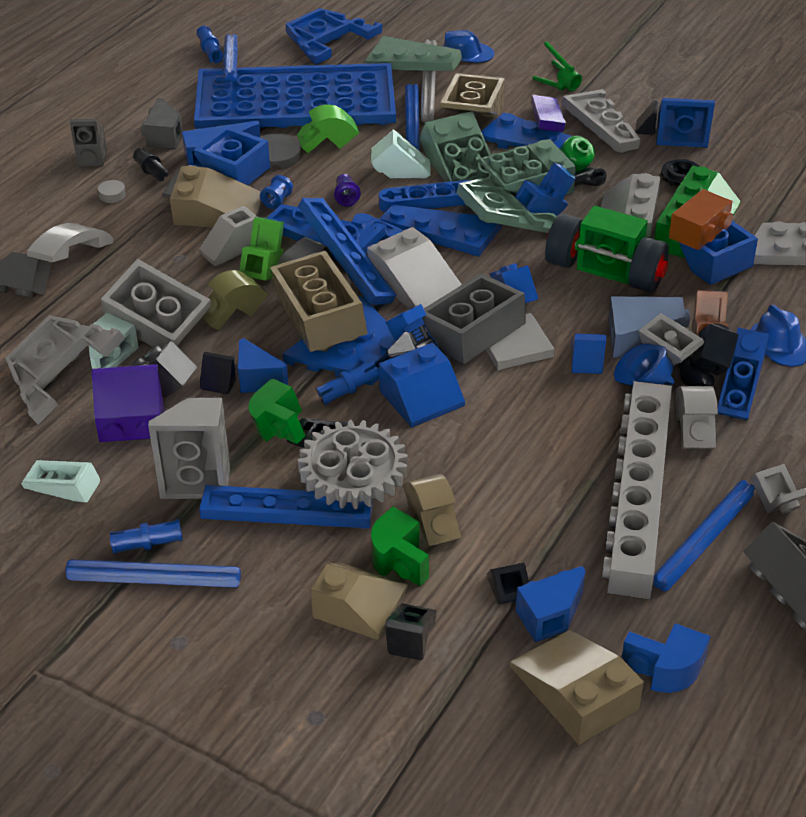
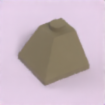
[311,563,408,640]

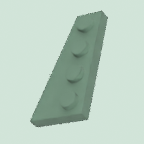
[365,36,462,71]

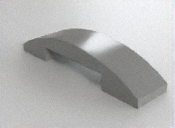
[27,223,114,262]

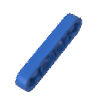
[379,180,472,212]

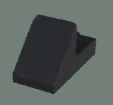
[385,603,437,660]

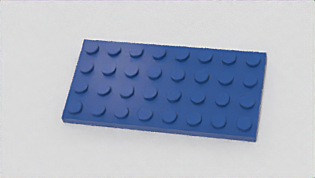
[194,63,396,129]

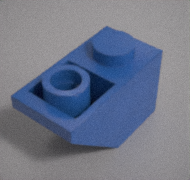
[489,263,538,304]
[516,566,585,642]

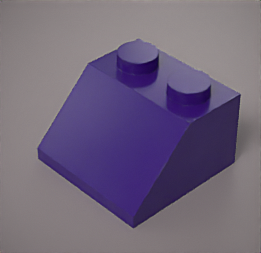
[92,364,164,442]

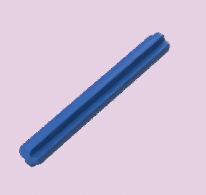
[223,34,238,81]
[405,84,420,151]
[653,480,755,592]
[65,559,241,588]

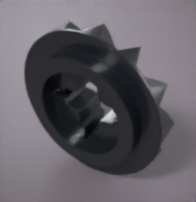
[661,159,700,186]

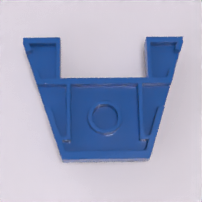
[285,8,382,65]
[283,296,395,386]

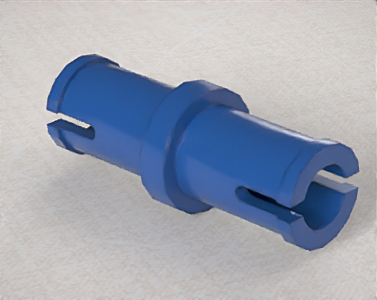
[196,25,223,63]
[316,359,379,406]
[110,519,183,554]

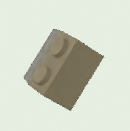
[440,73,505,118]
[170,165,262,227]
[510,630,644,745]

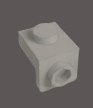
[750,464,806,514]

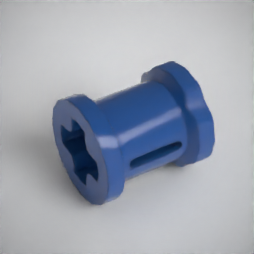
[260,175,293,209]

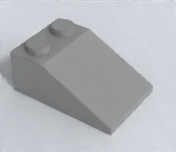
[367,227,462,309]

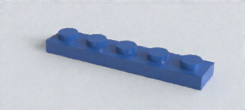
[297,198,397,305]
[199,485,373,529]

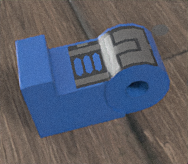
[385,304,439,349]

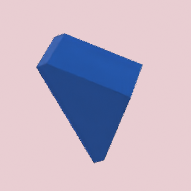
[571,333,606,374]
[238,338,288,393]

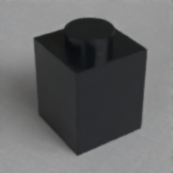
[690,323,739,376]

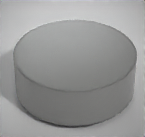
[98,180,126,203]

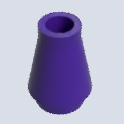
[334,174,361,207]

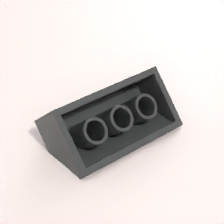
[743,521,806,630]

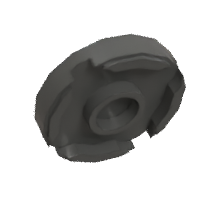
[259,133,301,169]

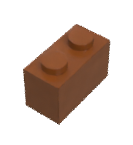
[669,189,733,250]

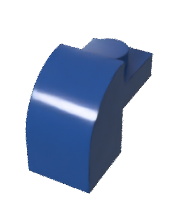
[515,162,576,216]
[621,623,711,693]

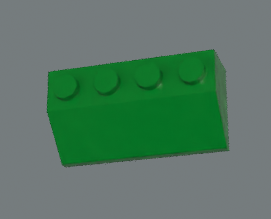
[654,165,741,258]

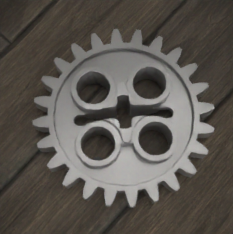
[298,420,408,509]

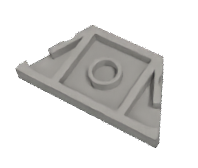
[754,221,806,265]

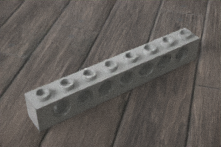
[602,381,672,599]

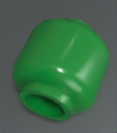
[559,136,595,172]

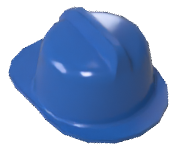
[442,30,495,63]
[751,305,806,367]
[614,344,674,386]

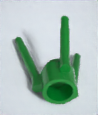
[532,41,582,91]

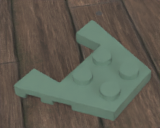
[456,176,557,233]

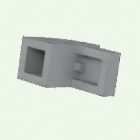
[675,386,718,449]

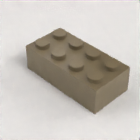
[270,251,368,352]

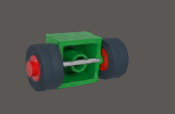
[545,205,669,293]

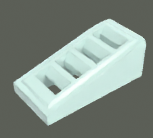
[21,460,100,502]

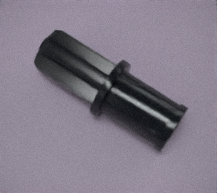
[133,147,169,182]

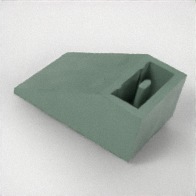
[419,111,491,182]
[479,139,576,195]

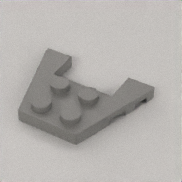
[5,315,125,425]

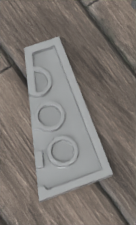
[561,89,641,153]

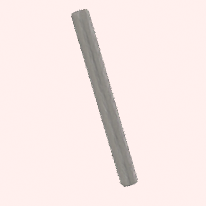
[420,40,437,123]

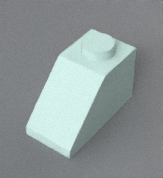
[371,129,430,178]
[89,313,139,369]

